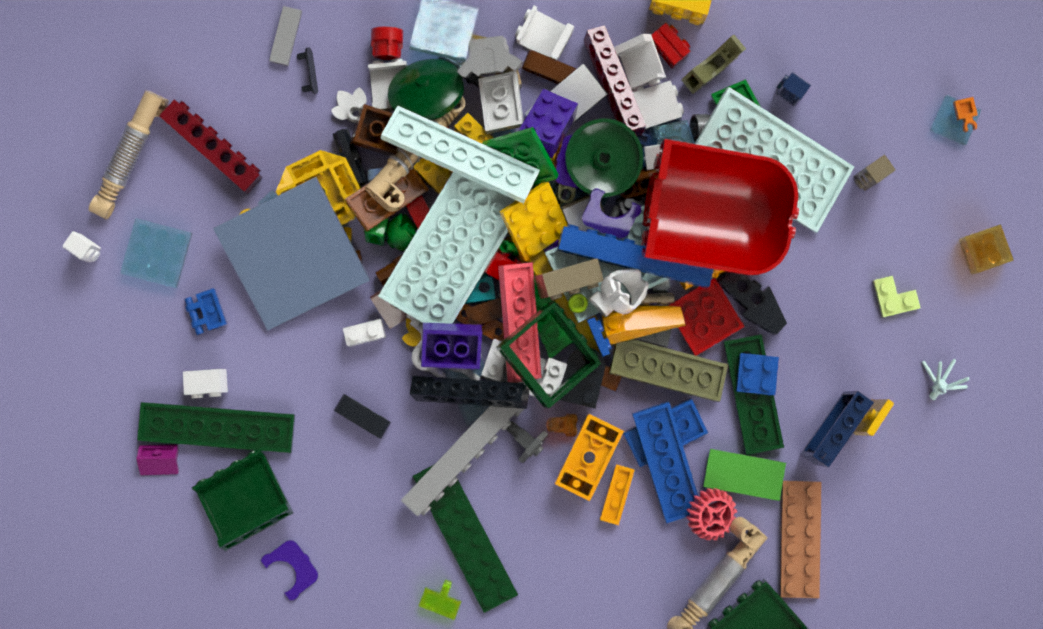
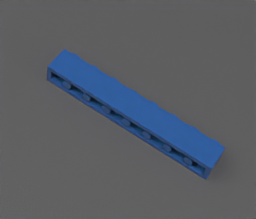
[556,224,714,288]

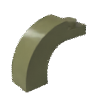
[681,35,746,94]

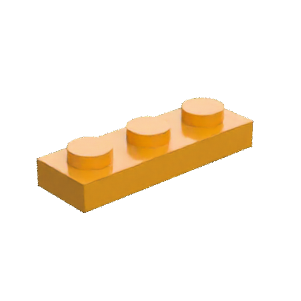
[600,464,635,525]

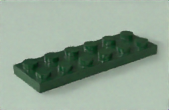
[723,334,784,455]

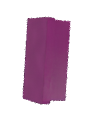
[136,444,179,475]

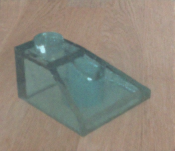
[650,120,695,145]

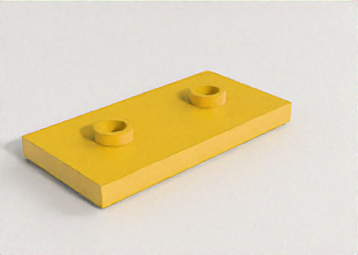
[853,399,894,436]

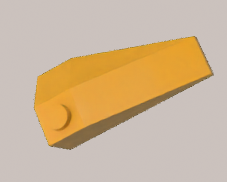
[602,305,685,345]

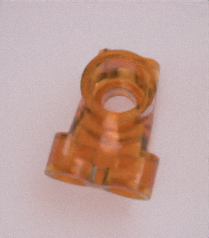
[546,413,578,437]

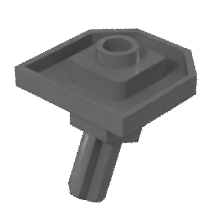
[506,421,549,463]

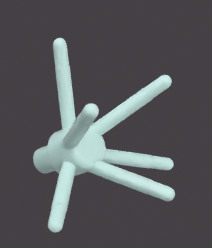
[922,359,969,400]

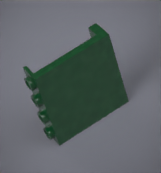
[191,450,294,551]
[706,579,809,629]

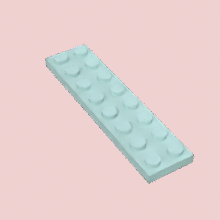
[381,106,540,204]

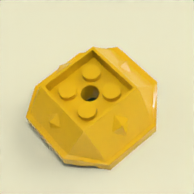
[276,150,361,226]

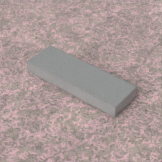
[269,6,302,66]

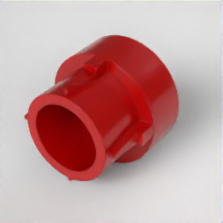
[371,26,403,60]

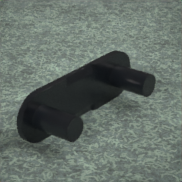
[297,47,318,94]

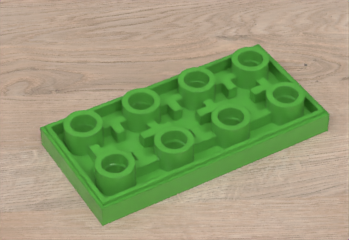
[703,449,786,501]

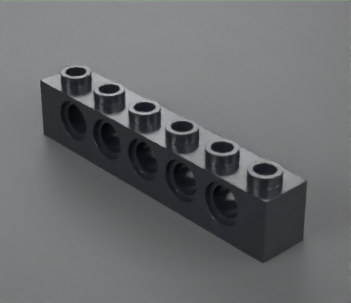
[409,376,530,409]

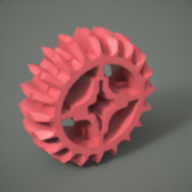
[686,488,738,541]

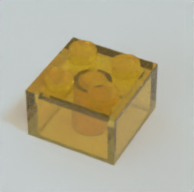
[959,224,1014,275]

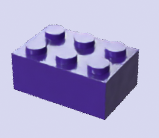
[519,89,578,159]
[421,323,482,369]

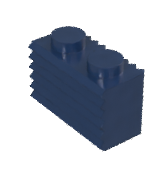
[776,72,811,106]

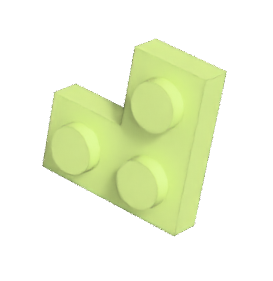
[873,276,920,318]

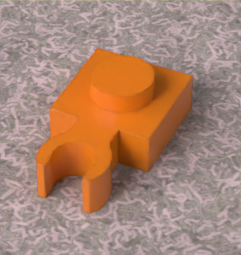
[953,97,978,133]

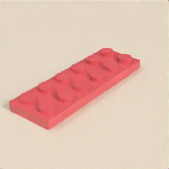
[498,262,542,383]

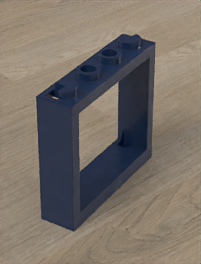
[801,391,874,468]

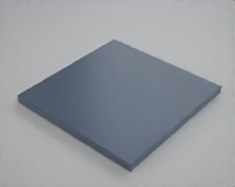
[213,177,370,330]

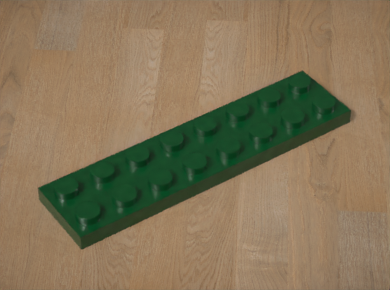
[137,402,295,453]
[413,464,518,613]

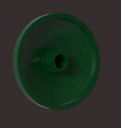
[388,59,464,120]
[565,118,643,197]

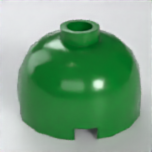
[387,213,418,252]

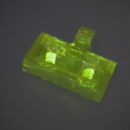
[418,579,462,620]

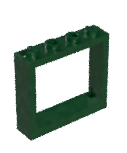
[496,302,601,409]

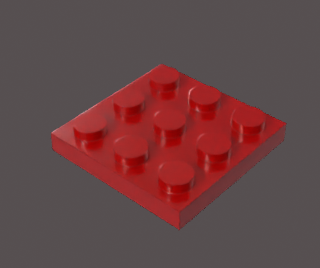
[668,278,745,356]

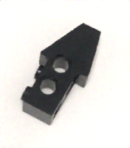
[719,272,787,335]

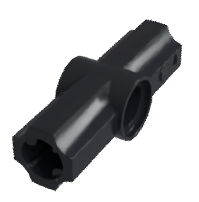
[333,128,368,186]

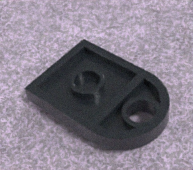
[560,347,605,409]

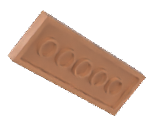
[780,481,821,598]

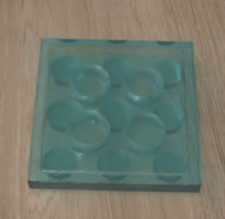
[409,0,478,62]
[120,218,192,288]

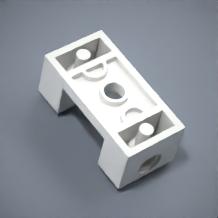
[480,339,567,397]

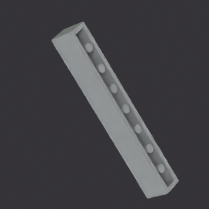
[401,407,524,516]

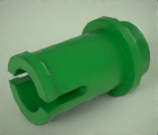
[499,240,519,256]

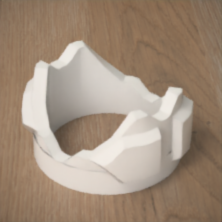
[601,268,649,314]

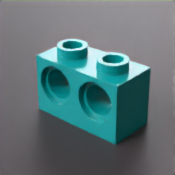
[465,274,495,304]

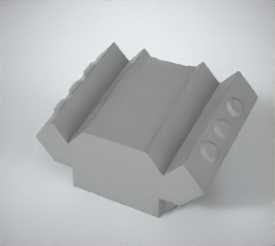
[457,36,524,78]

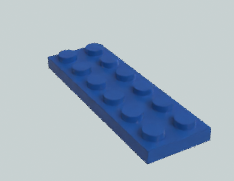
[632,402,698,523]

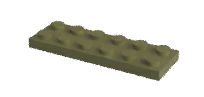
[609,339,728,402]

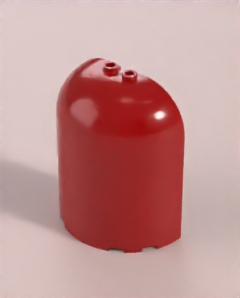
[641,139,799,275]

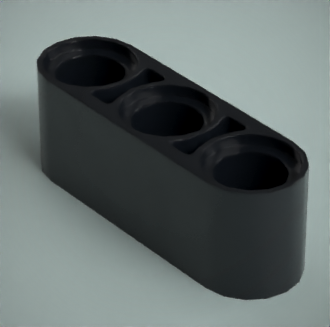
[334,394,391,439]

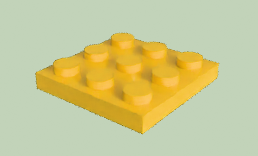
[499,182,568,261]

